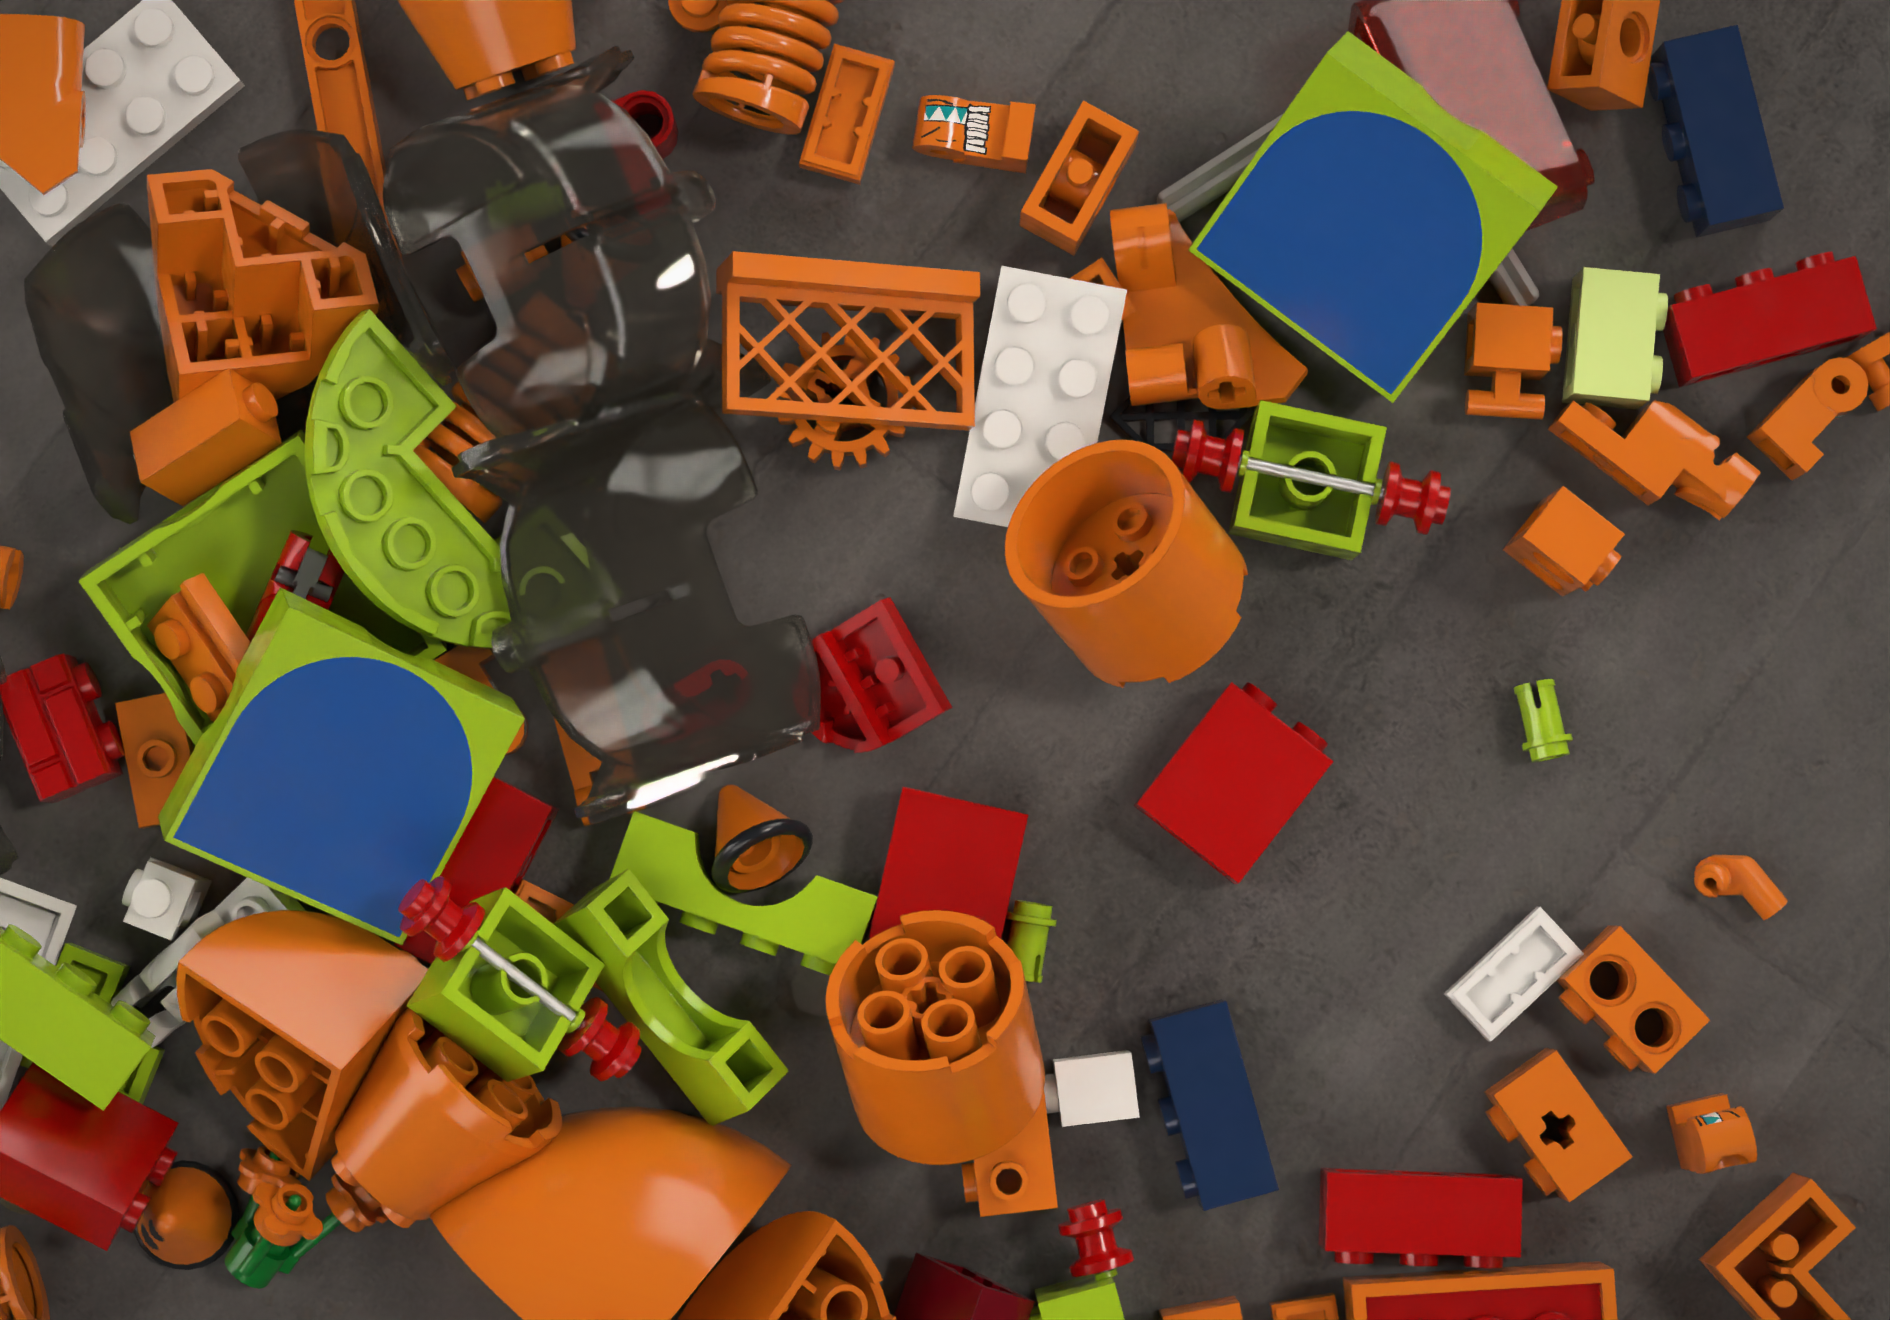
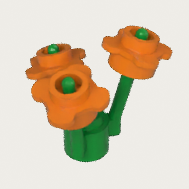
[224,1146,389,1289]

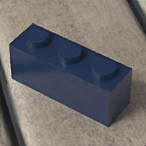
[1647,25,1784,238]
[1141,999,1279,1211]

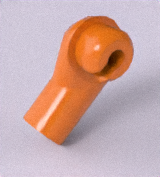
[1694,854,1788,920]

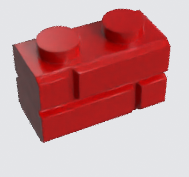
[0,653,125,803]

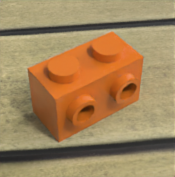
[961,1091,1058,1217]

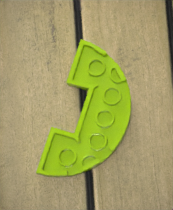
[304,309,625,649]

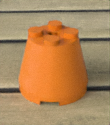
[397,0,576,101]
[331,1007,562,1228]

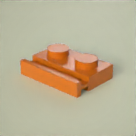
[147,573,251,722]

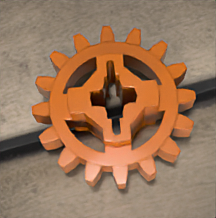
[776,332,913,471]

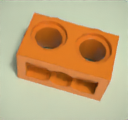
[1503,486,1625,597]
[1556,925,1710,1074]

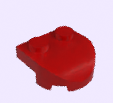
[793,597,953,753]

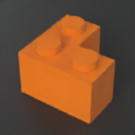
[1699,1173,1856,1320]

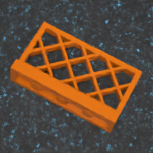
[716,251,980,431]

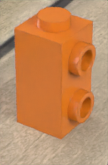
[130,367,282,506]

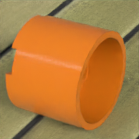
[1005,440,1248,688]
[825,910,1045,1165]

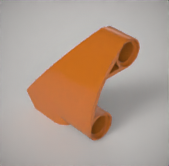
[0,14,86,195]
[1110,203,1308,409]

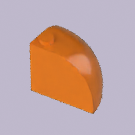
[176,910,428,1181]
[677,1211,896,1320]

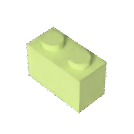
[1562,267,1668,409]

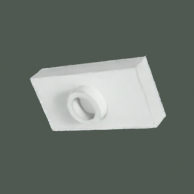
[1444,907,1584,1042]

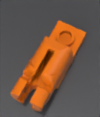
[1548,400,1761,521]

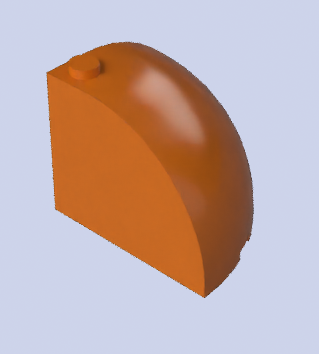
[430,1106,791,1320]

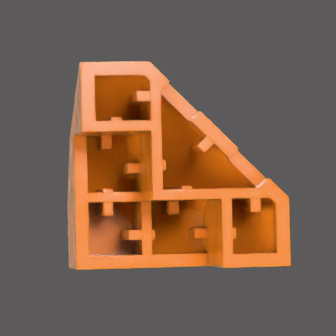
[147,169,379,402]

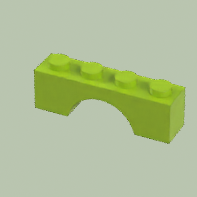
[610,811,878,976]
[554,869,789,1126]

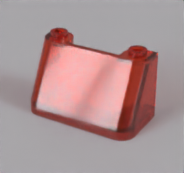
[1348,0,1595,231]

